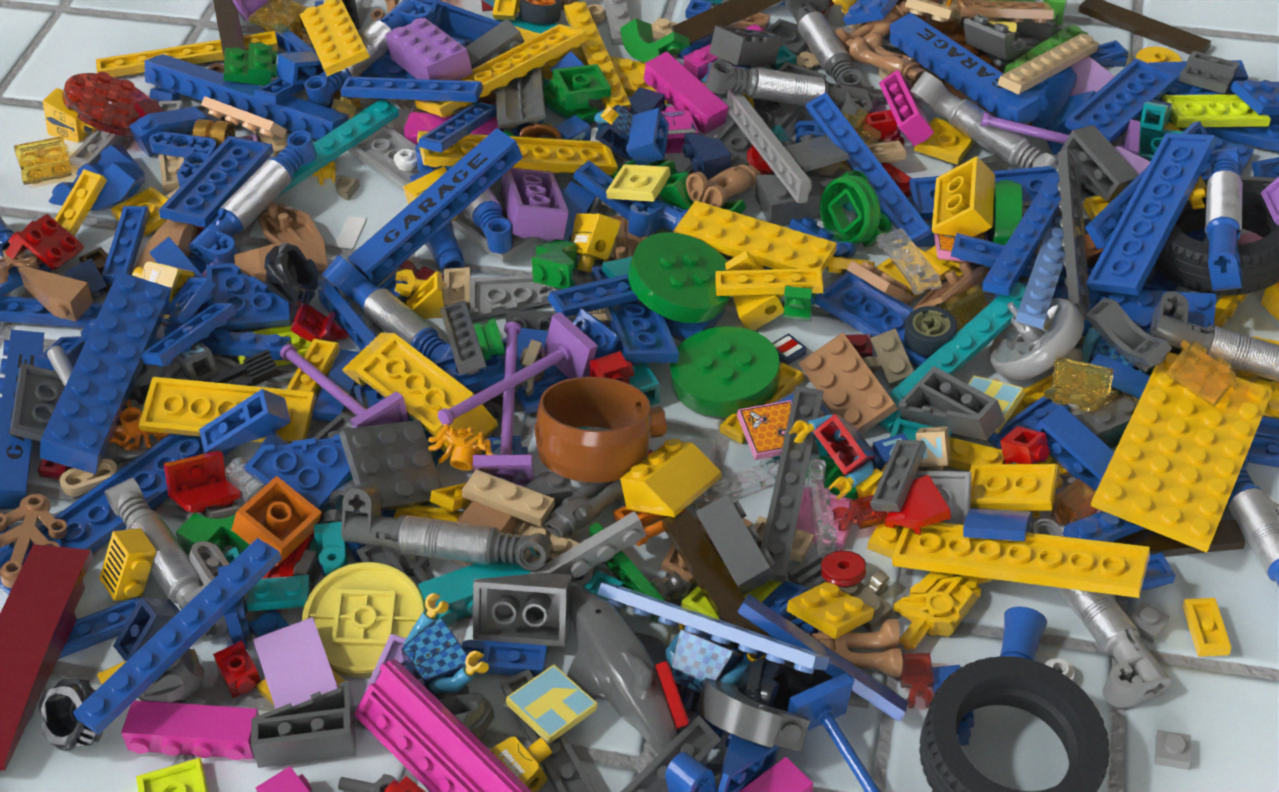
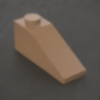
[18,265,94,322]

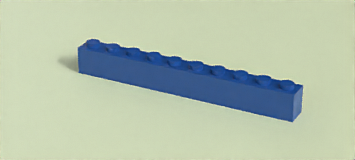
[145,54,349,140]

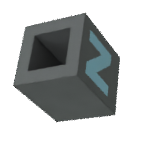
[177,341,219,381]

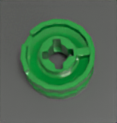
[474,318,506,361]

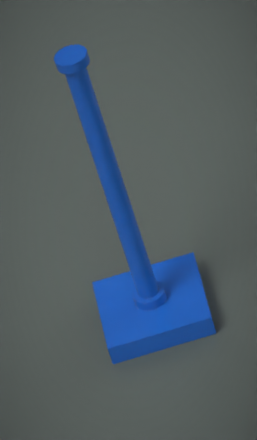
[788,672,880,792]

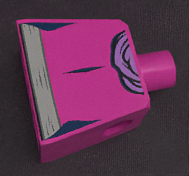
[662,106,698,154]

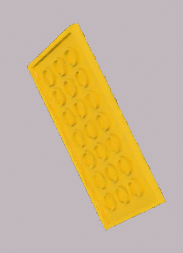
[1090,352,1273,553]

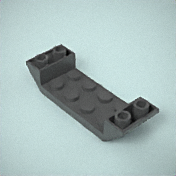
[964,15,1062,60]

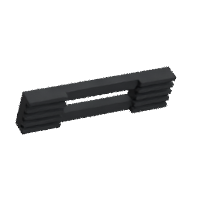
[203,349,280,386]

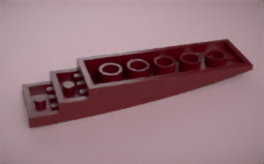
[0,544,93,771]

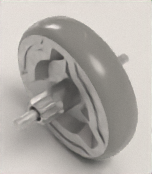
[990,298,1084,380]

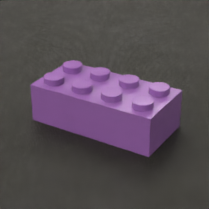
[385,18,473,81]
[500,168,569,241]

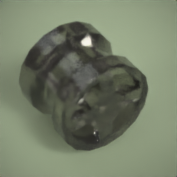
[650,570,687,603]

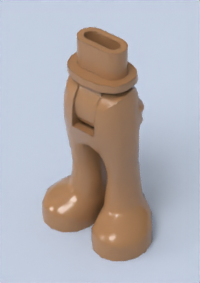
[834,1,911,62]
[849,32,927,81]
[686,164,761,208]
[807,619,903,677]

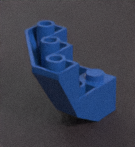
[49,145,145,211]

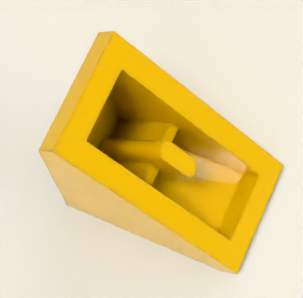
[405,271,444,319]

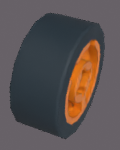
[519,0,561,24]

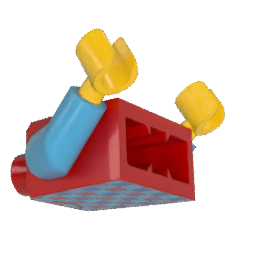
[789,414,876,500]

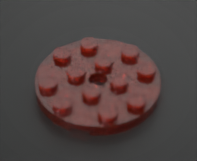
[62,72,152,136]

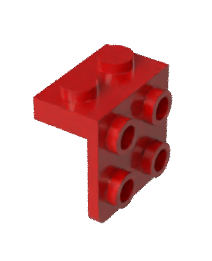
[5,214,84,270]
[163,451,242,513]

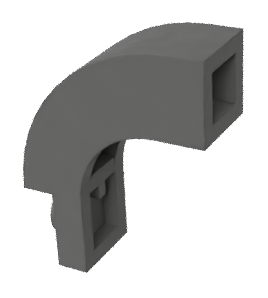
[1084,298,1172,372]
[696,677,810,752]

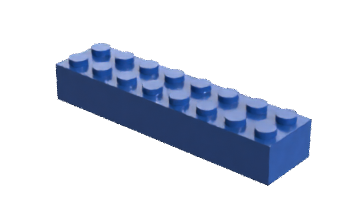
[40,271,171,474]

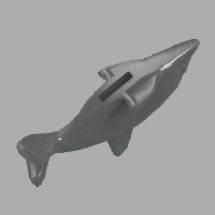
[567,583,723,788]

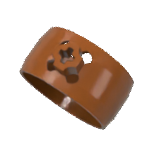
[535,377,667,483]

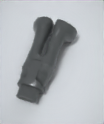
[544,480,626,538]

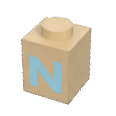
[916,426,951,471]

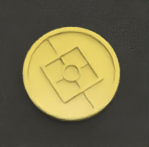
[302,562,426,678]

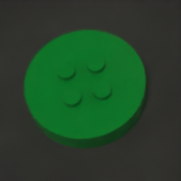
[628,232,730,323]
[670,326,780,417]

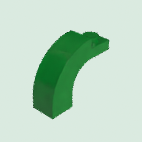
[620,18,690,63]
[659,172,747,214]
[991,180,1022,245]
[783,286,817,322]

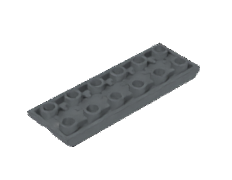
[496,67,546,129]

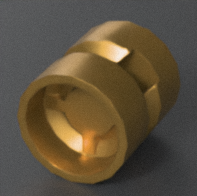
[193,119,236,148]

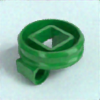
[820,170,892,247]

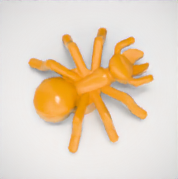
[428,424,494,471]

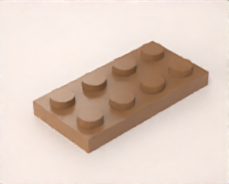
[956,0,1054,23]
[798,332,898,434]

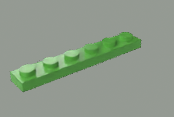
[1004,25,1088,74]

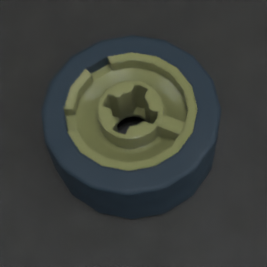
[904,306,957,356]

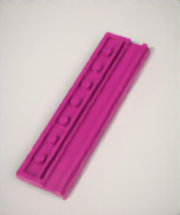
[353,659,532,792]

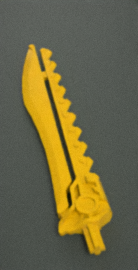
[893,455,1069,651]

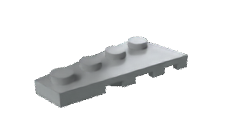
[469,275,574,321]

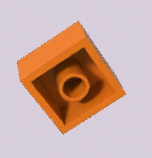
[232,476,322,566]

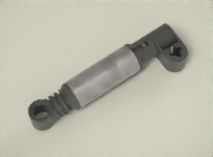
[784,0,863,88]
[706,60,872,124]
[1150,291,1279,382]
[341,482,553,571]

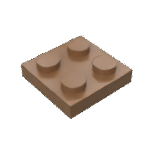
[847,261,915,305]

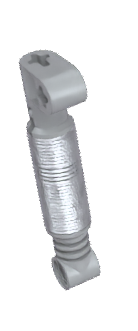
[910,71,1056,168]
[105,478,227,641]
[1030,519,1172,708]

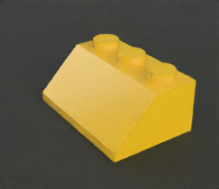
[932,156,995,237]
[620,439,722,517]

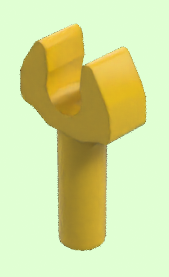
[395,269,444,297]

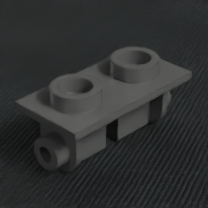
[506,311,554,336]

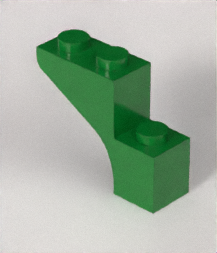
[531,239,577,289]
[176,513,249,554]

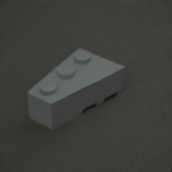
[465,19,525,69]
[709,26,782,67]
[1051,125,1138,201]
[755,175,842,226]
[898,366,1005,440]
[696,494,776,596]
[251,680,356,768]

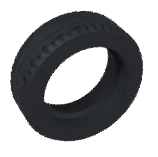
[1156,179,1279,296]
[919,656,1110,792]

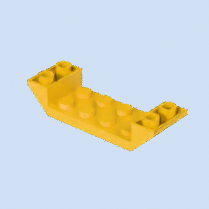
[342,333,499,457]

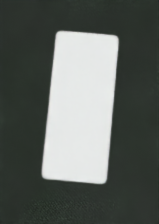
[334,216,366,249]

